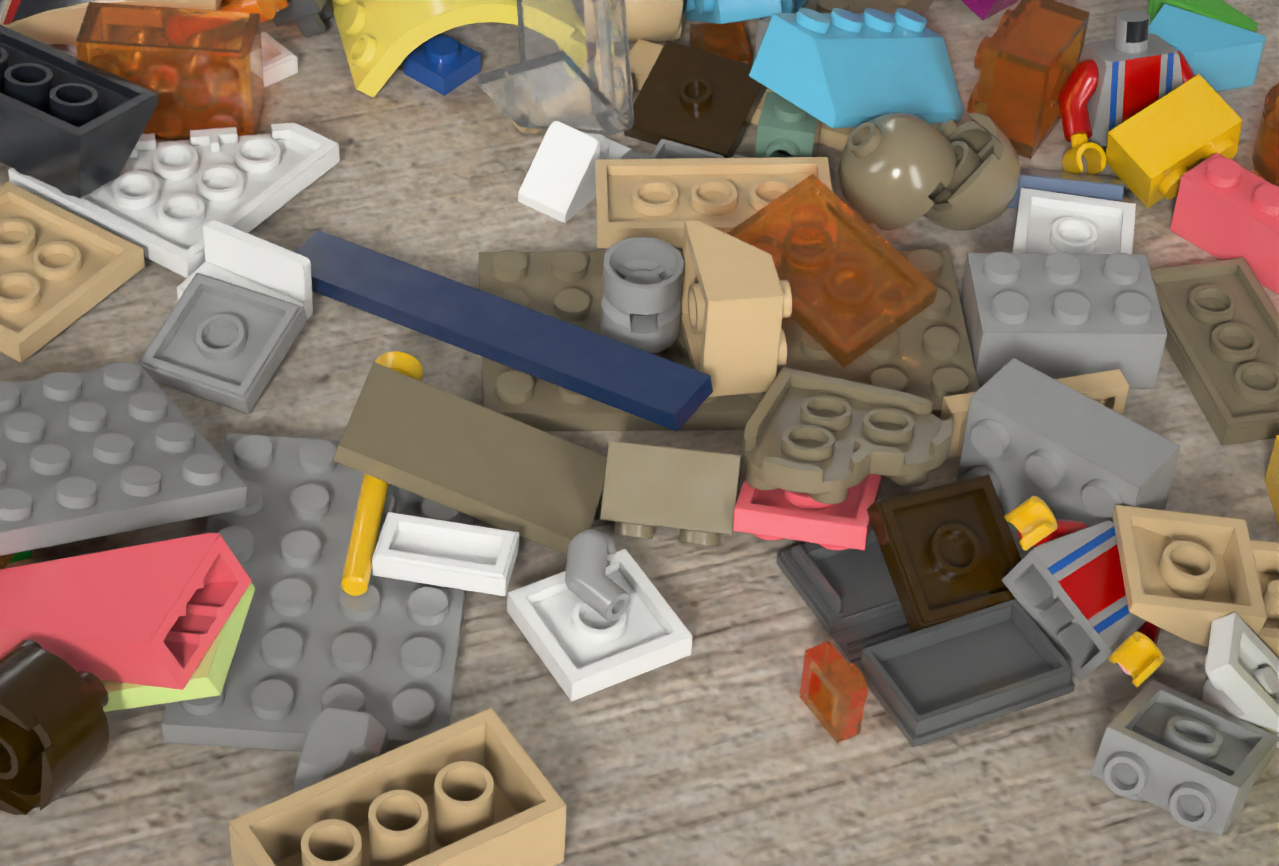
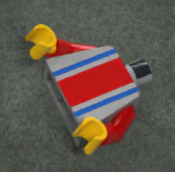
[1058,10,1196,175]
[1002,496,1165,687]

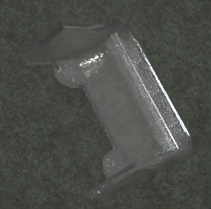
[478,0,634,135]

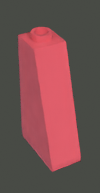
[0,533,252,690]

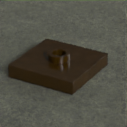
[623,40,767,158]
[866,474,1021,633]

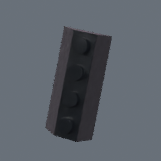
[0,25,158,199]

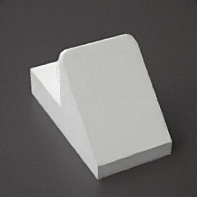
[518,121,631,223]
[1202,612,1279,748]

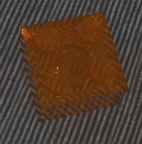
[967,0,1090,159]

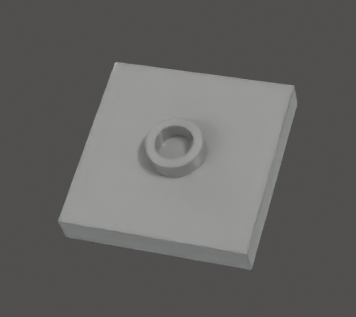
[138,272,308,414]

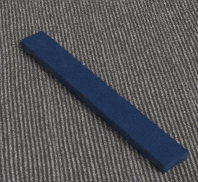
[295,230,713,431]

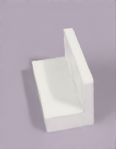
[177,219,313,319]

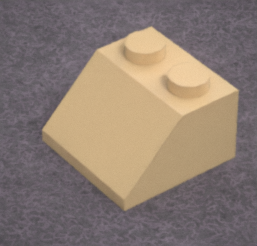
[680,220,792,397]

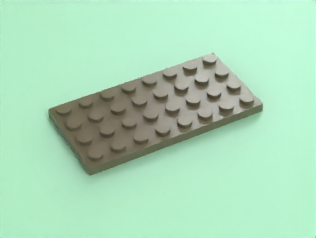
[478,248,980,431]

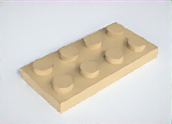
[595,157,837,249]

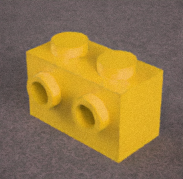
[1106,74,1243,209]

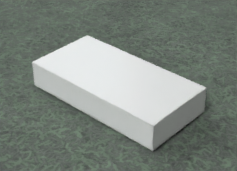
[372,512,519,596]

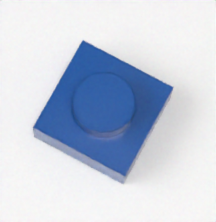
[403,33,481,96]

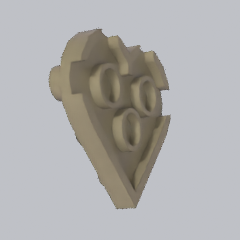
[742,367,953,504]

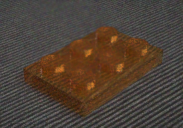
[727,174,937,368]

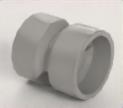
[600,237,684,354]

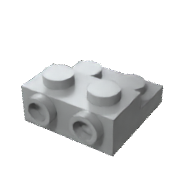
[1090,679,1279,836]

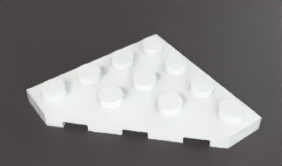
[8,122,340,278]

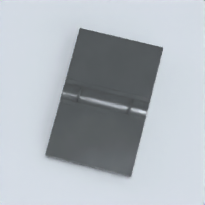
[776,525,1075,747]

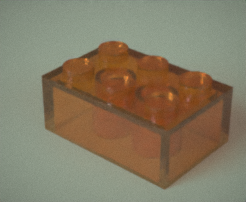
[76,2,265,141]

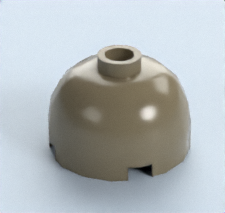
[838,112,957,231]
[923,113,1020,231]

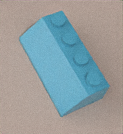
[749,8,964,128]

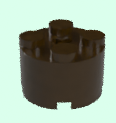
[0,639,109,815]

